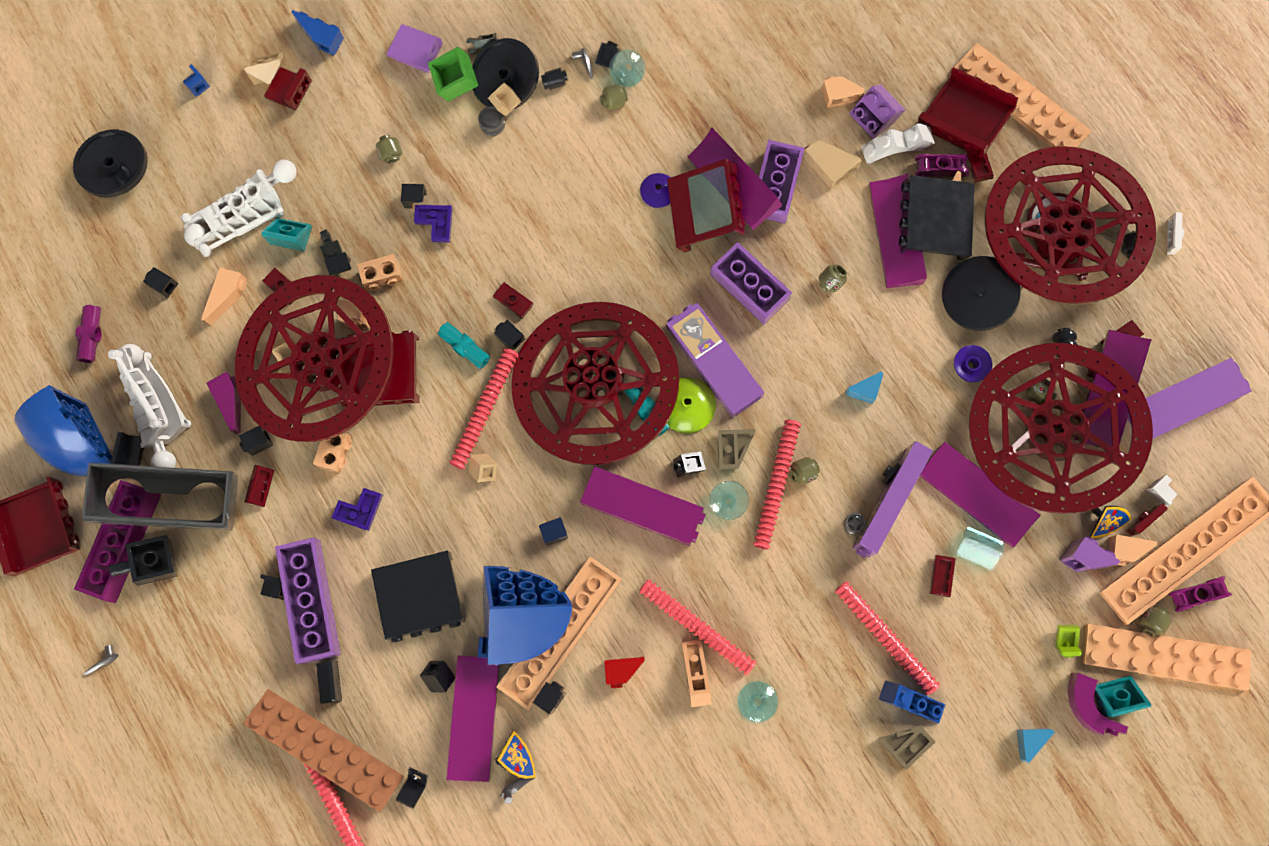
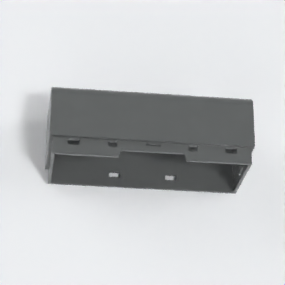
[82,463,238,531]

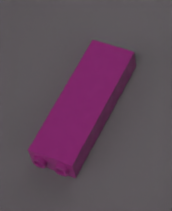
[580,466,706,547]

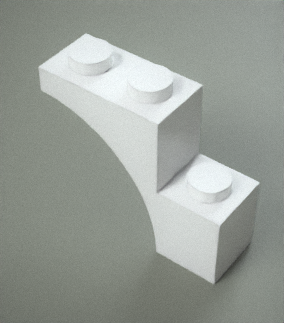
[861,123,935,164]

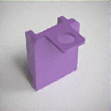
[387,24,443,73]

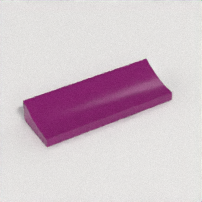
[687,127,782,230]
[869,173,927,289]
[1074,330,1152,448]
[920,442,1041,548]
[74,480,162,603]
[446,655,500,782]

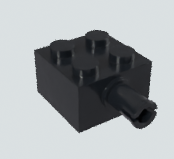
[109,535,178,586]

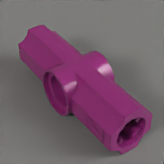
[75,305,102,363]

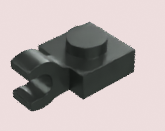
[466,33,497,53]
[320,229,343,259]

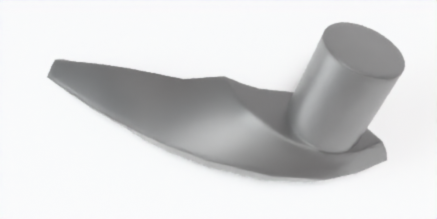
[572,48,593,79]
[84,645,119,675]
[500,778,535,804]

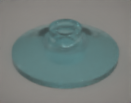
[610,50,645,87]
[710,481,749,520]
[738,681,778,722]

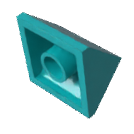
[261,218,312,252]
[1094,676,1152,717]

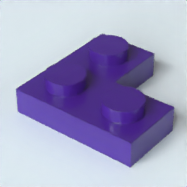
[414,205,453,243]
[332,488,383,531]

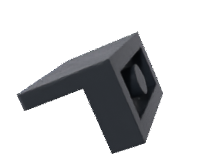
[111,432,144,466]
[316,660,342,704]

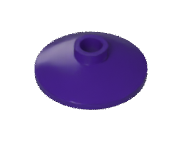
[640,173,671,208]
[954,345,993,383]

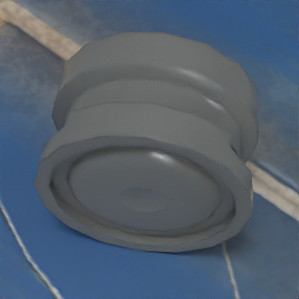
[478,106,505,136]

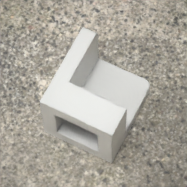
[1146,475,1177,507]

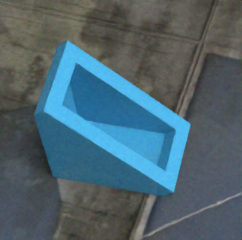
[845,371,883,404]
[1017,729,1055,763]

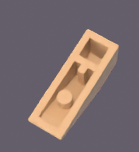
[201,268,247,326]
[682,640,712,707]

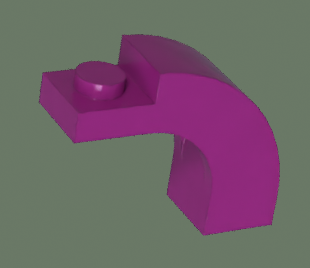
[1068,673,1128,737]

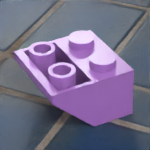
[849,85,905,139]
[1060,537,1120,572]

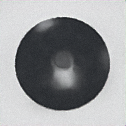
[472,38,539,109]
[73,129,148,198]
[942,256,1021,331]

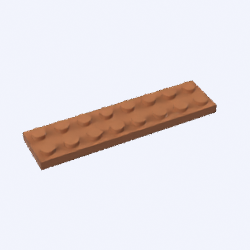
[243,689,404,813]

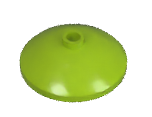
[660,377,716,433]

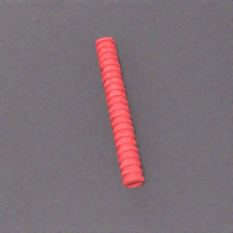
[449,348,519,469]
[753,419,801,550]
[639,579,756,675]
[835,581,940,695]
[304,764,365,846]

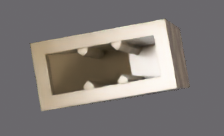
[803,139,862,189]

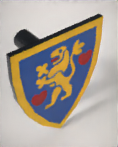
[1089,505,1132,538]
[495,730,536,779]

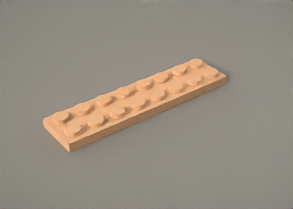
[954,43,1091,147]
[497,556,622,711]
[1082,624,1251,691]

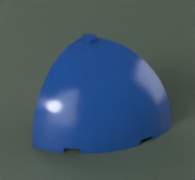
[14,385,112,477]
[483,566,572,665]

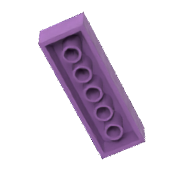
[275,537,341,665]

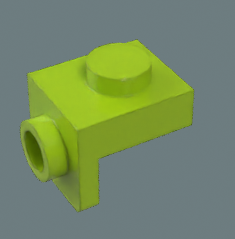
[1055,625,1082,658]

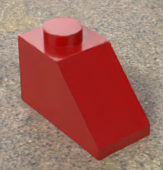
[604,657,645,689]

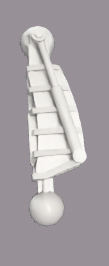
[180,159,297,257]
[108,343,191,468]

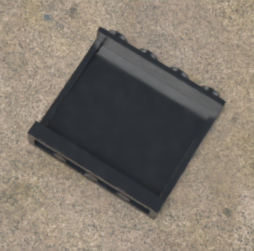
[898,175,975,260]
[371,550,466,643]

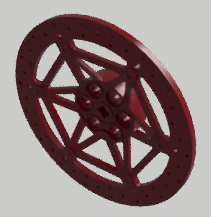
[985,146,1156,304]
[235,275,393,443]
[512,302,680,465]
[969,343,1153,514]

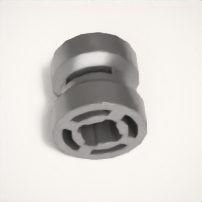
[843,513,866,535]

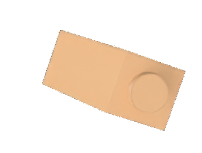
[822,76,865,108]
[1108,535,1157,566]

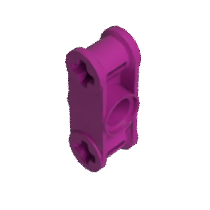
[914,154,969,177]
[1168,576,1232,612]

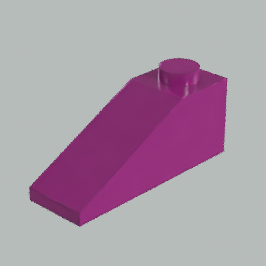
[206,372,241,435]

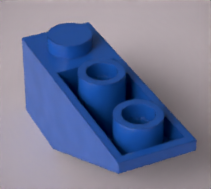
[291,10,344,56]
[879,681,945,724]

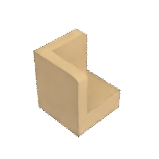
[488,83,521,116]
[468,453,498,482]

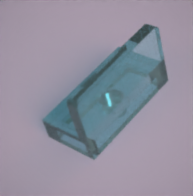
[956,526,1004,570]

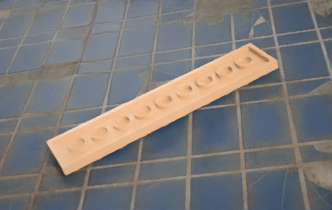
[1099,477,1269,625]

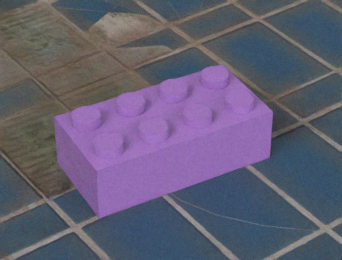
[759,140,804,224]
[710,242,792,325]

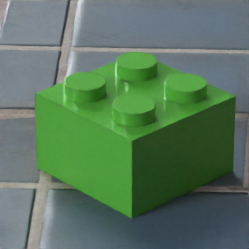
[428,47,478,102]

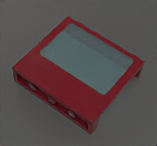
[667,158,745,252]

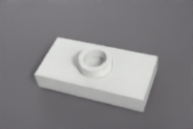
[1167,212,1184,255]

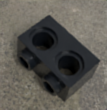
[533,681,566,715]

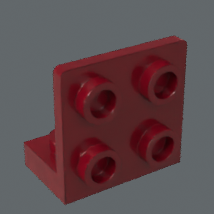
[264,67,312,111]

